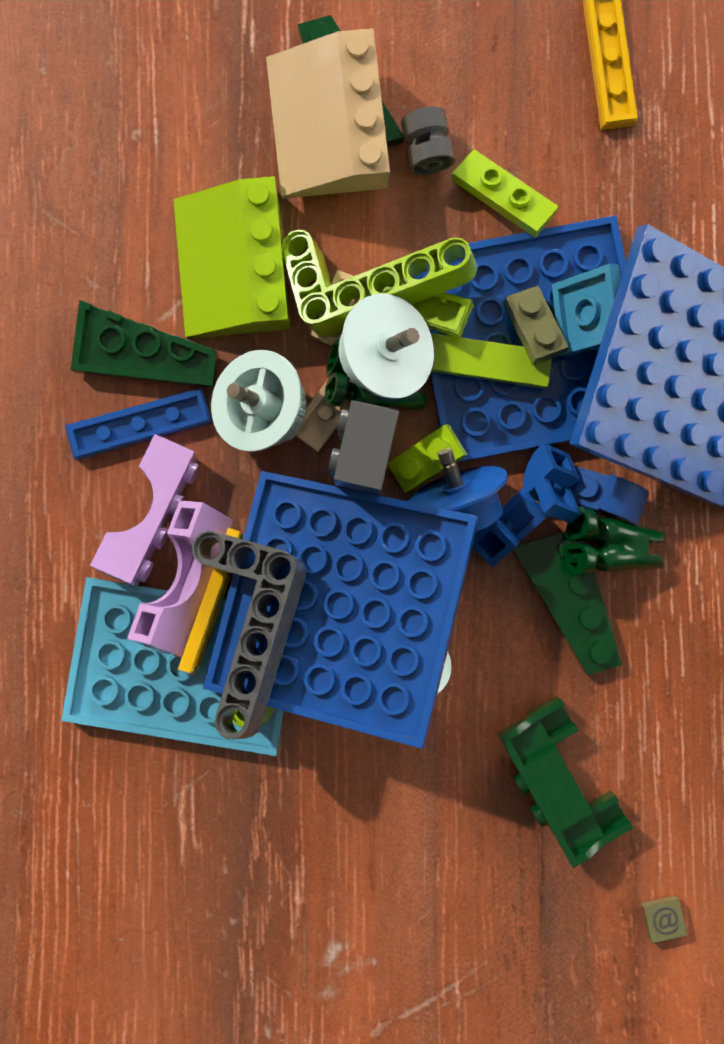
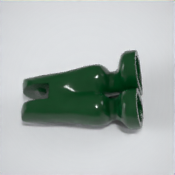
[325,340,427,410]
[564,507,665,577]

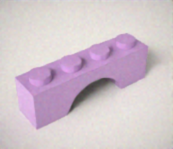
[90,434,200,588]
[127,500,233,658]

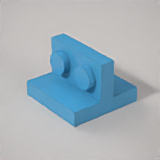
[551,263,621,356]

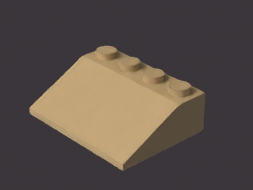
[266,28,390,199]

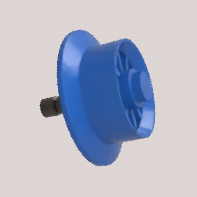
[408,448,508,532]

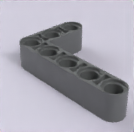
[192,531,306,740]

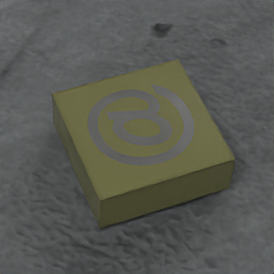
[641,895,688,943]

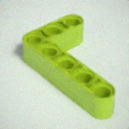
[282,230,477,337]

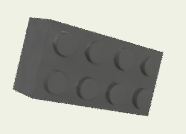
[328,400,399,496]

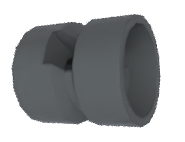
[401,106,455,175]

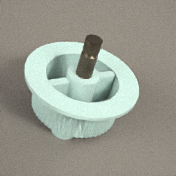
[211,350,307,452]

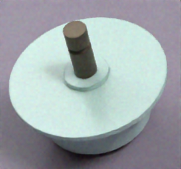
[339,294,434,399]

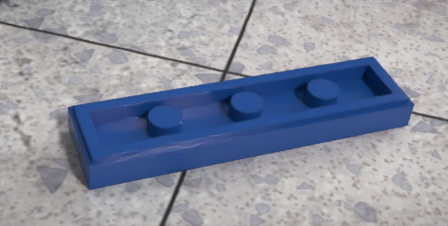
[65,388,213,461]

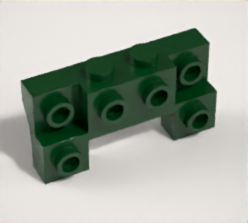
[497,696,634,868]

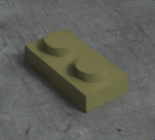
[503,286,569,365]

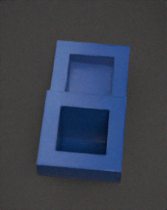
[523,443,581,523]
[570,467,650,526]
[472,488,547,568]

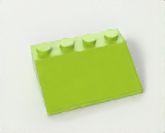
[173,176,291,339]

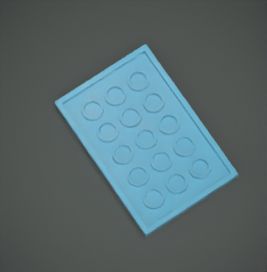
[61,577,284,756]

